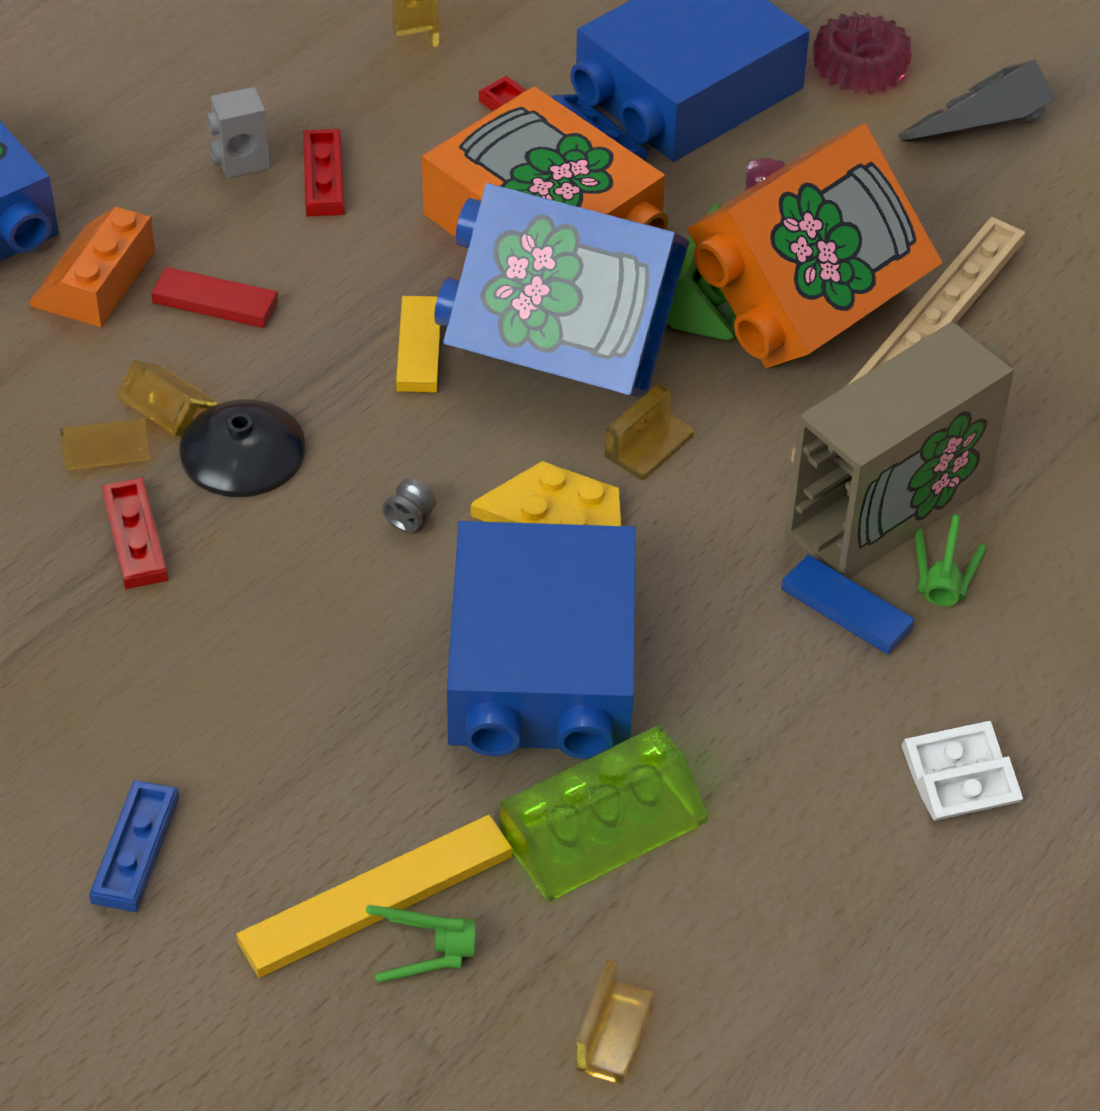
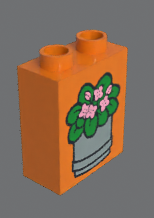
[422,86,668,237]
[686,123,943,369]

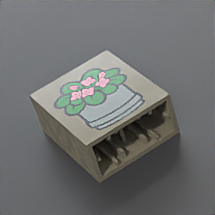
[785,321,1014,579]

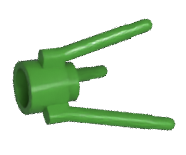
[915,514,987,606]
[366,905,475,982]

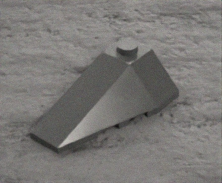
[898,60,1055,141]

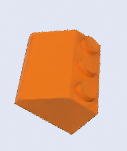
[30,206,155,328]

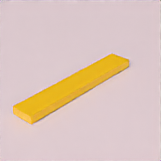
[236,814,512,978]

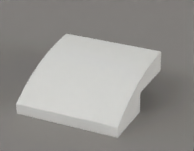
[901,721,1023,821]

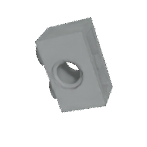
[206,87,270,178]

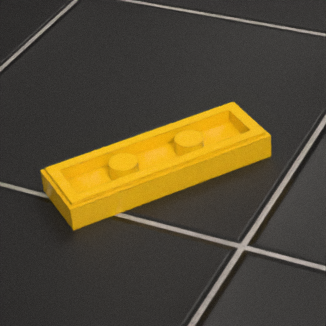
[396,296,441,393]

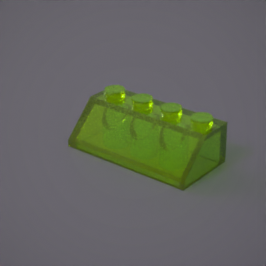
[500,725,708,902]

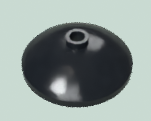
[179,399,305,497]

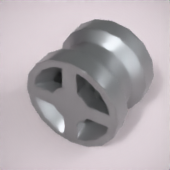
[382,478,436,533]

